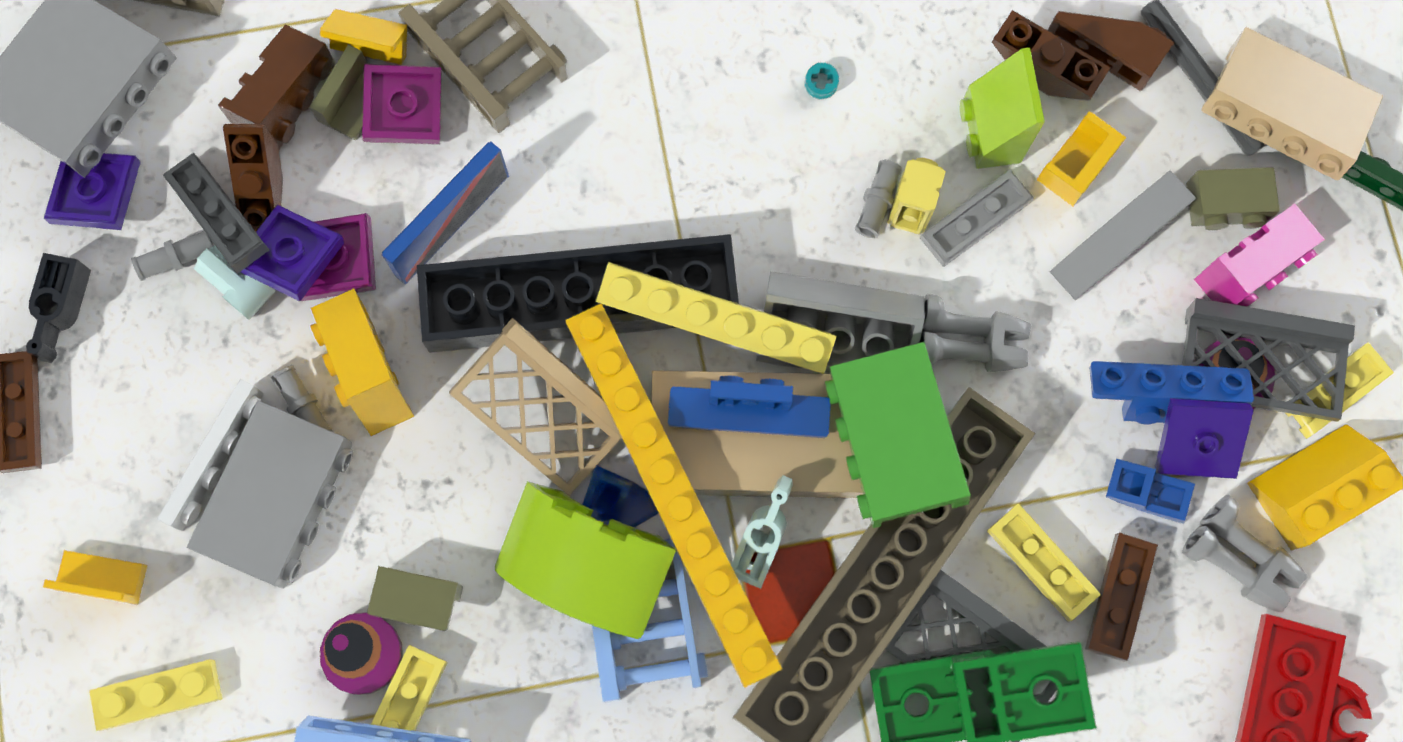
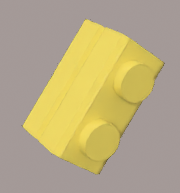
[887,158,946,235]

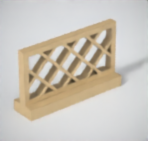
[449,318,622,496]

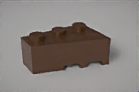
[218,24,333,150]

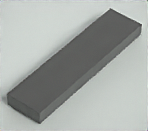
[163,152,269,274]

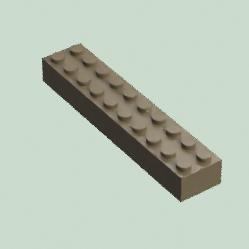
[732,387,1036,742]

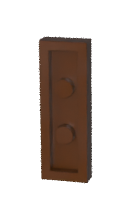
[0,351,42,473]
[1085,532,1158,662]

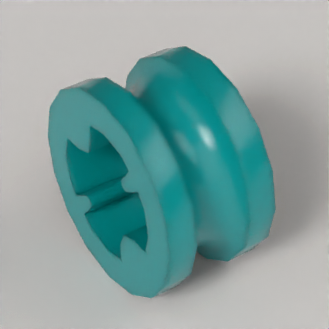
[805,62,839,99]

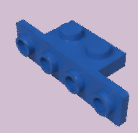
[1089,361,1254,425]
[668,376,830,438]

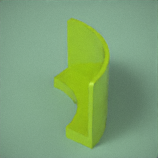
[495,481,676,639]

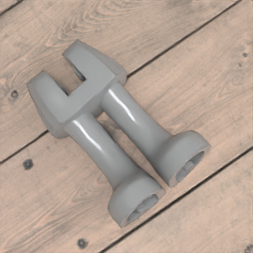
[919,294,1031,372]
[1182,495,1307,612]

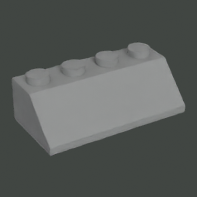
[756,272,925,373]

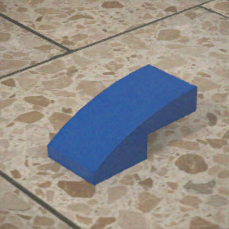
[1106,459,1195,524]

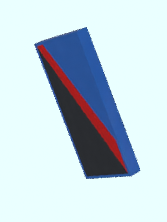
[382,141,509,285]

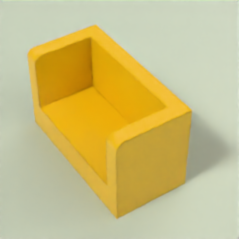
[1037,111,1127,206]

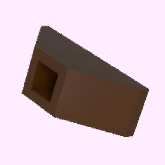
[992,10,1110,101]
[223,124,283,232]

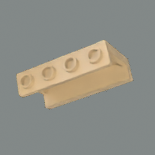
[1201,27,1383,180]

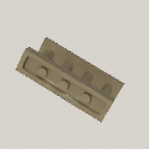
[398,0,568,133]

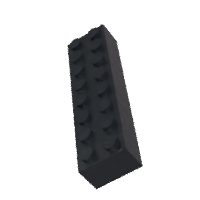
[417,234,739,353]

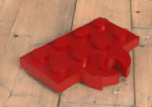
[1235,614,1372,742]

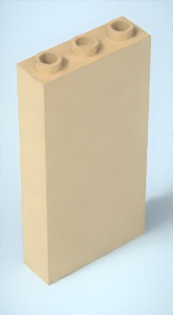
[651,371,863,498]

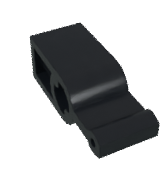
[26,253,91,363]

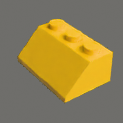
[1247,424,1403,551]

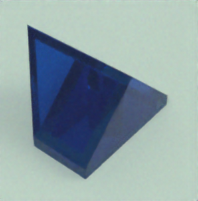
[582,465,659,528]

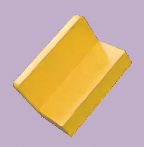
[320,9,407,65]
[43,550,148,605]

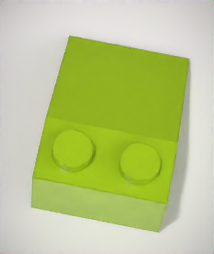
[959,48,1045,169]

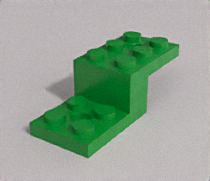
[869,642,1097,742]

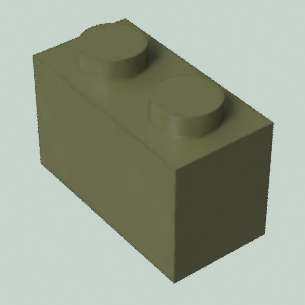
[1186,167,1280,230]

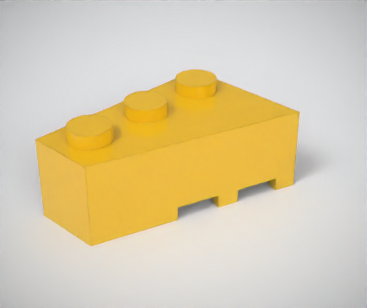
[310,289,414,436]

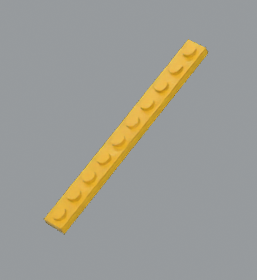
[565,304,782,688]

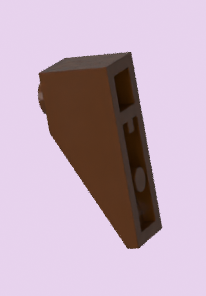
[1047,11,1175,92]

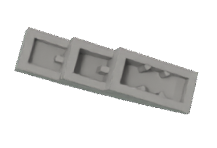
[1049,170,1197,300]

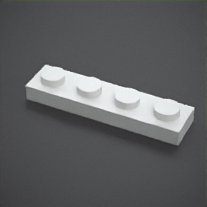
[157,378,264,531]

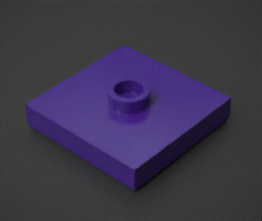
[44,153,141,230]
[241,205,344,301]
[1155,398,1254,479]

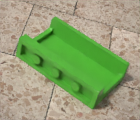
[825,342,971,528]

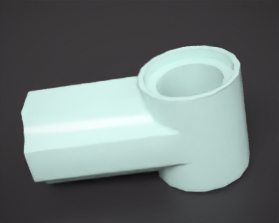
[194,245,276,320]

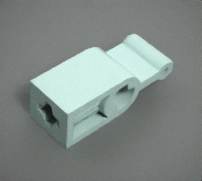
[731,475,793,589]

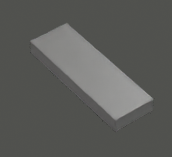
[920,169,1034,267]

